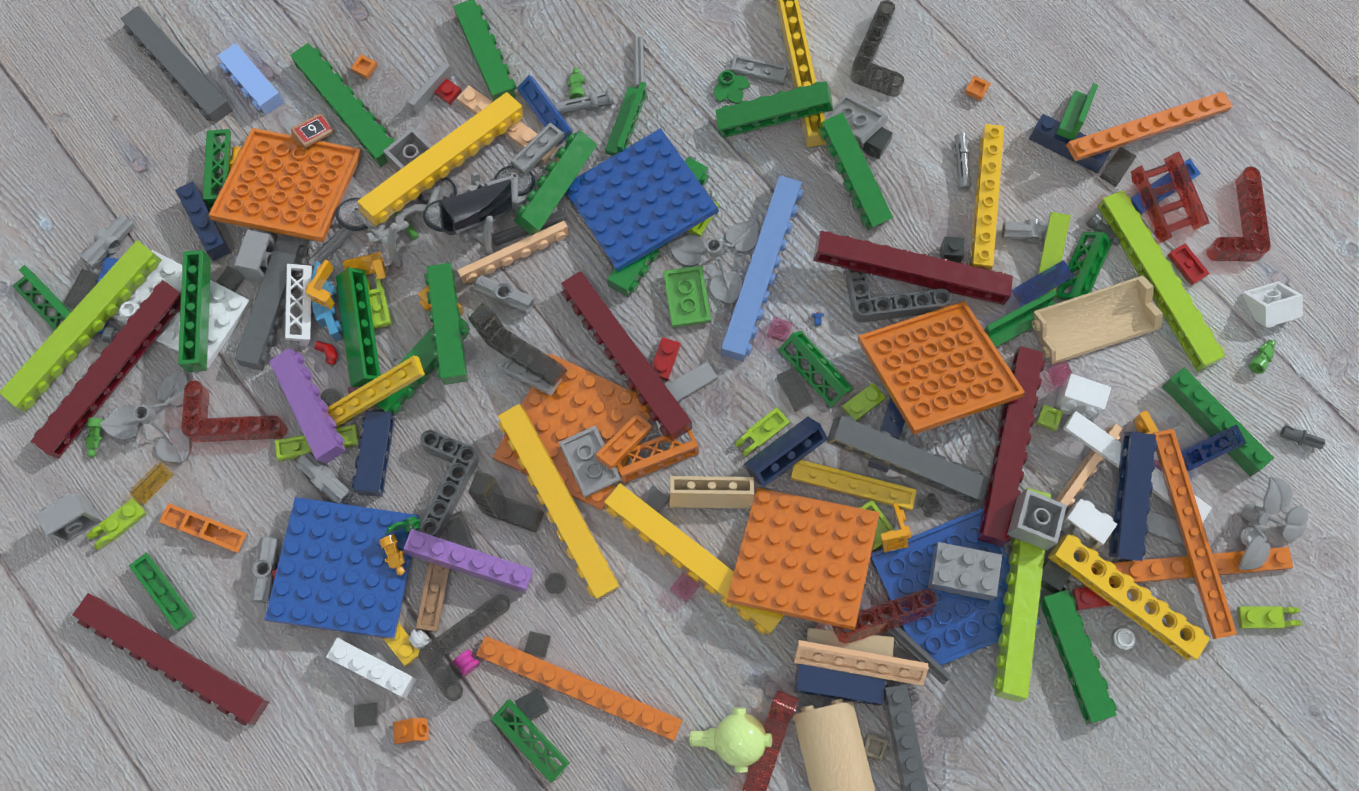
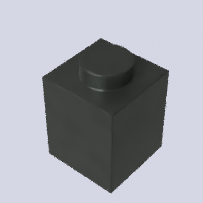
[863,127,893,159]
[940,236,964,263]
[1041,559,1071,594]
[515,689,549,720]

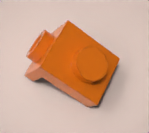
[393,718,429,744]

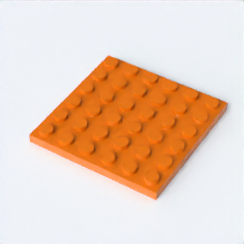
[209,128,362,242]
[857,301,1025,435]
[493,353,651,511]
[727,488,880,630]

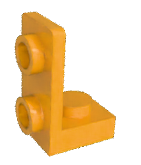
[343,252,386,279]
[305,260,335,310]
[1133,410,1159,434]
[881,503,911,553]

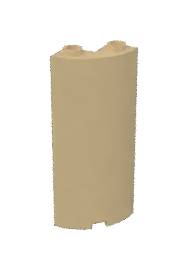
[1032,275,1163,365]
[793,699,875,791]

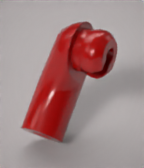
[314,340,338,365]

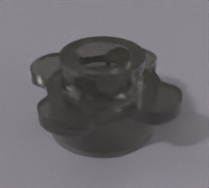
[917,493,942,518]

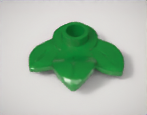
[714,70,750,104]
[385,516,421,535]

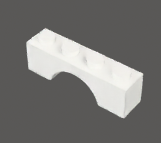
[326,638,417,699]

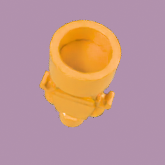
[379,534,405,576]

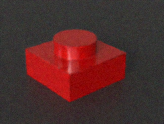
[435,78,462,105]

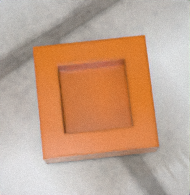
[351,54,378,80]
[964,75,991,101]

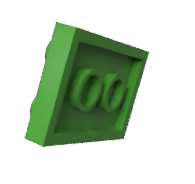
[663,265,711,328]

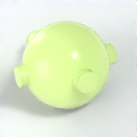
[689,707,772,773]

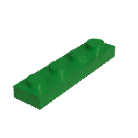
[129,552,196,632]

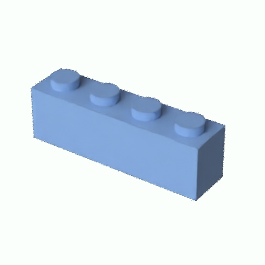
[217,43,284,115]

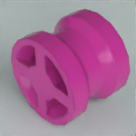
[453,649,480,677]

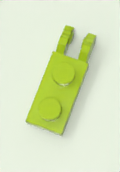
[367,276,392,330]
[734,407,790,457]
[86,497,147,550]
[1237,606,1302,629]

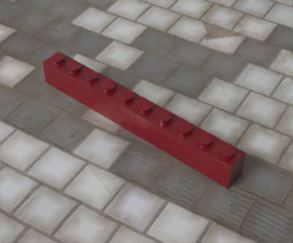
[813,231,1013,305]
[561,271,693,442]
[31,280,181,459]
[977,346,1045,547]
[73,593,269,726]

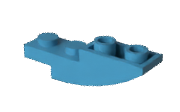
[311,261,343,342]

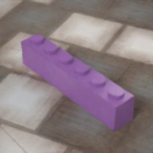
[269,348,346,464]
[404,529,533,594]

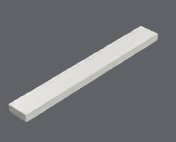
[1063,411,1212,522]

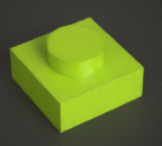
[1036,404,1063,432]

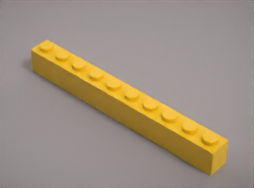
[775,0,826,147]
[357,92,523,227]
[498,404,621,599]
[604,483,785,636]

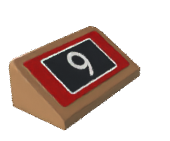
[291,113,335,148]

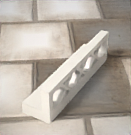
[285,264,312,346]

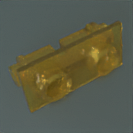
[130,462,174,504]

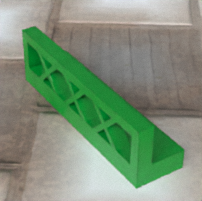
[605,82,647,156]
[1056,83,1098,140]
[203,129,231,208]
[1056,232,1112,300]
[12,265,71,331]
[984,290,1057,348]
[778,331,855,408]
[491,699,570,783]

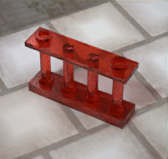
[1130,151,1210,243]

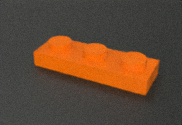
[596,414,652,470]

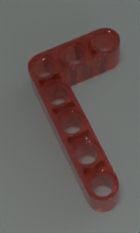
[1206,166,1271,261]
[181,380,288,442]
[831,589,937,644]
[742,690,799,791]

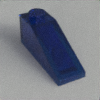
[1012,260,1074,307]
[1180,424,1247,471]

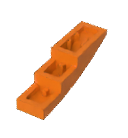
[159,503,247,553]

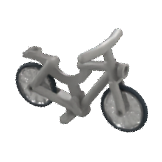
[423,165,535,256]
[335,177,457,267]

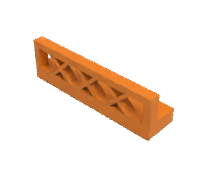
[617,430,699,484]

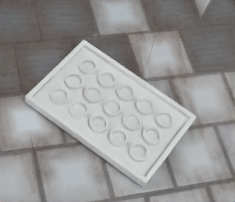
[111,250,252,368]

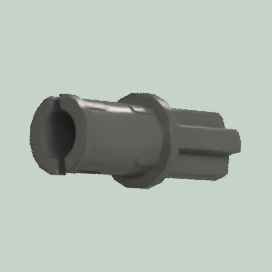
[1280,424,1325,449]

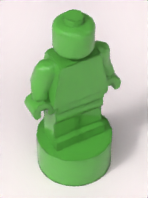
[567,68,586,100]
[1249,340,1276,374]
[85,418,104,458]

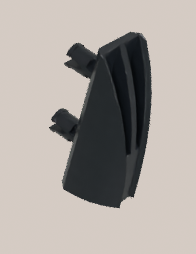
[439,179,512,235]

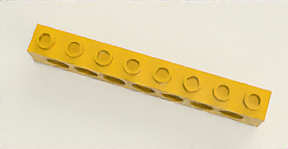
[969,124,1004,270]
[1048,534,1210,661]

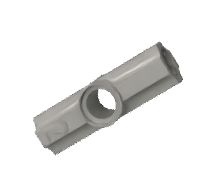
[80,214,135,269]
[1002,219,1048,244]
[474,275,535,314]
[296,453,353,504]
[250,537,279,603]

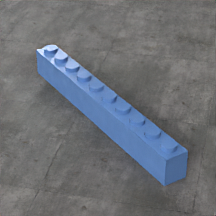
[721,176,804,362]

